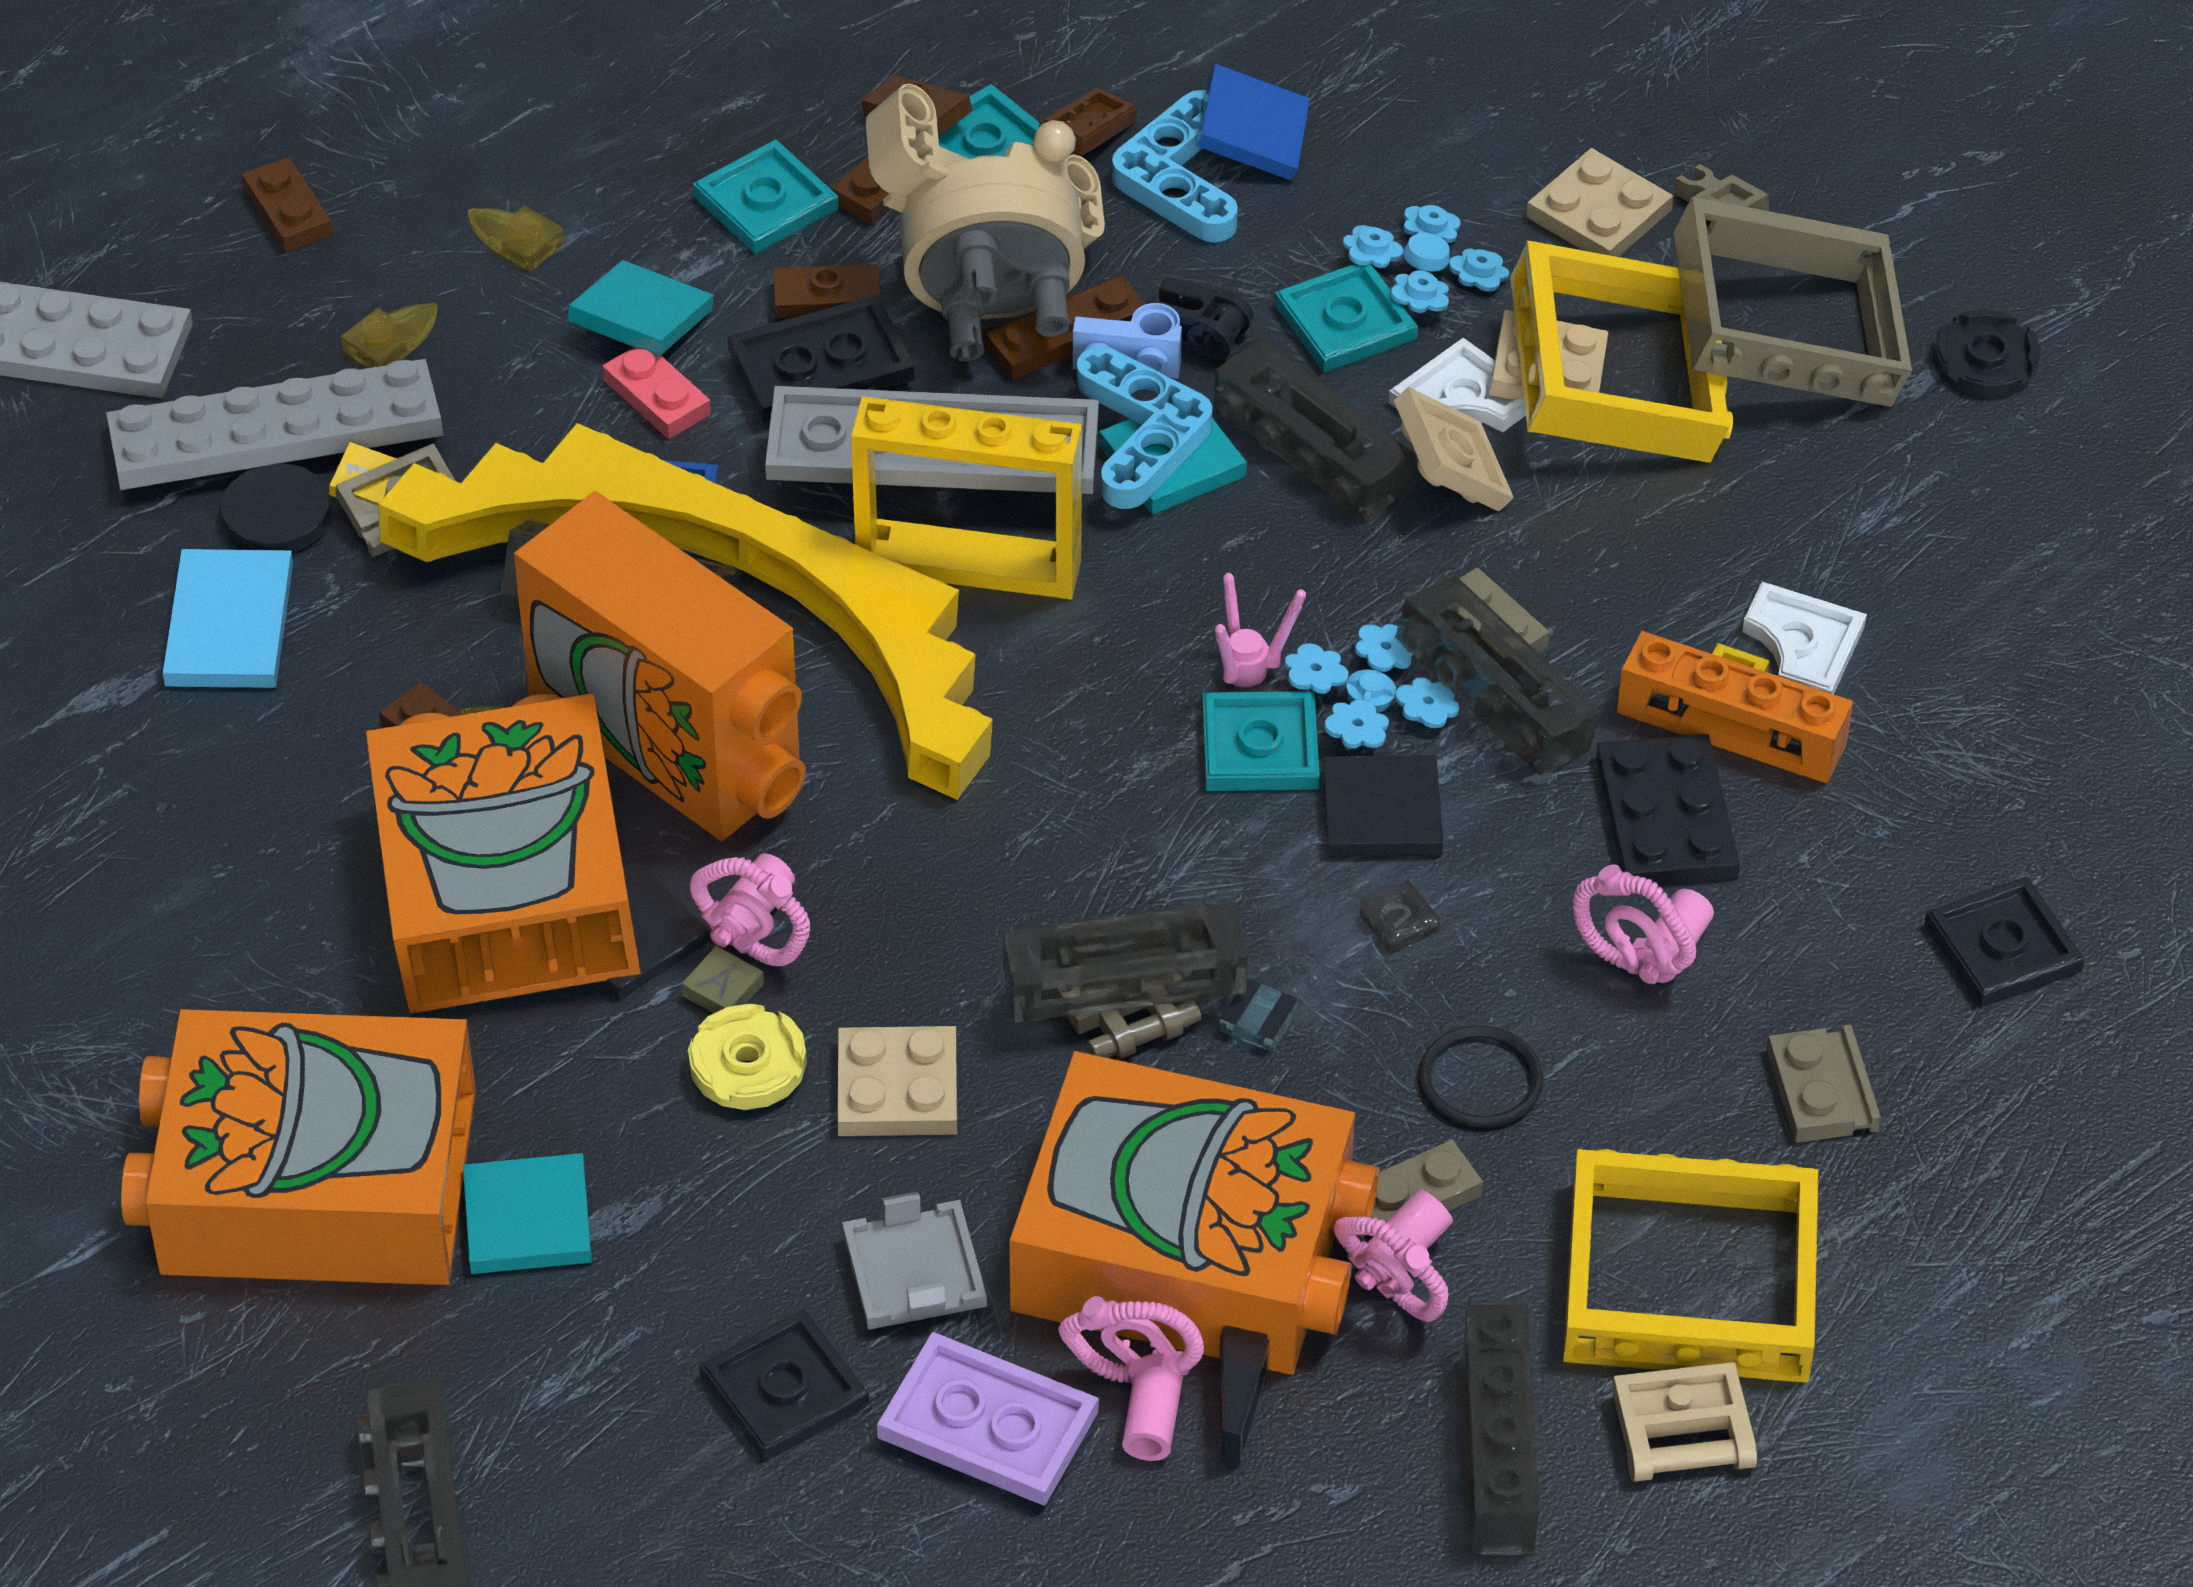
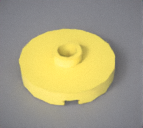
[688,1004,807,1110]

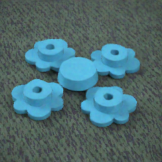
[1342,205,1509,313]
[1284,624,1459,748]

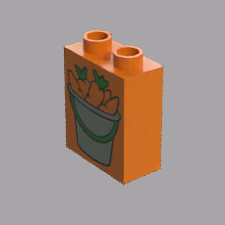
[514,491,806,842]
[366,693,641,1014]
[121,1009,476,1285]
[1010,1051,1380,1375]

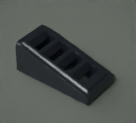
[1220,1326,1270,1469]

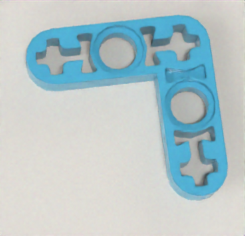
[1112,90,1238,243]
[1077,347,1212,509]

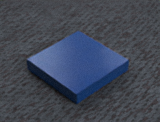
[1196,64,1310,181]

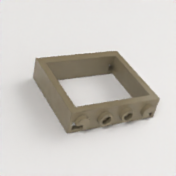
[1673,196,1912,407]

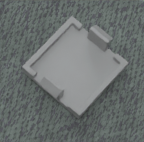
[842,1192,987,1330]

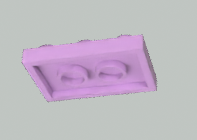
[877,1332,1099,1506]

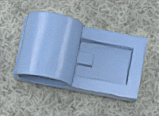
[1073,303,1182,379]

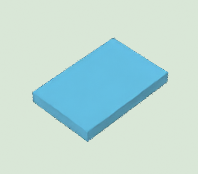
[163,549,293,688]

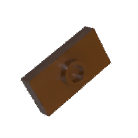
[861,75,973,136]
[1039,87,1138,156]
[773,264,880,318]

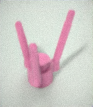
[1215,573,1306,687]

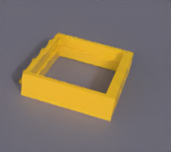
[1510,240,1733,463]
[851,396,1082,600]
[1563,1149,1818,1383]

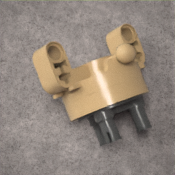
[866,83,1105,361]

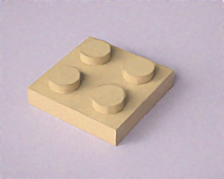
[1526,148,1673,257]
[1489,309,1608,400]
[1393,387,1514,511]
[838,1026,957,1136]

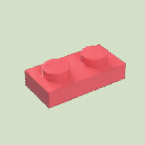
[602,347,711,439]

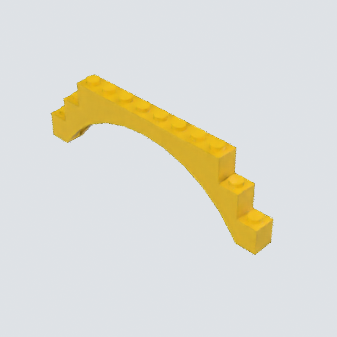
[378,423,993,800]

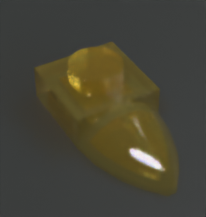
[468,205,565,272]
[341,302,438,368]

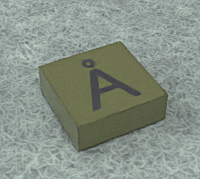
[681,946,764,1013]

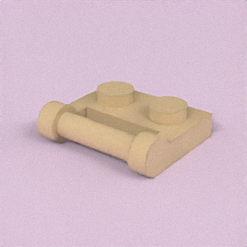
[1612,1362,1757,1482]

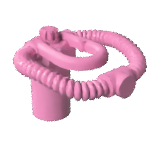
[690,853,810,967]
[1572,864,1714,984]
[1334,1189,1453,1322]
[1058,1296,1204,1461]

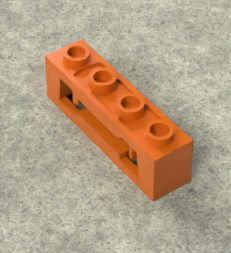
[1617,631,1854,784]

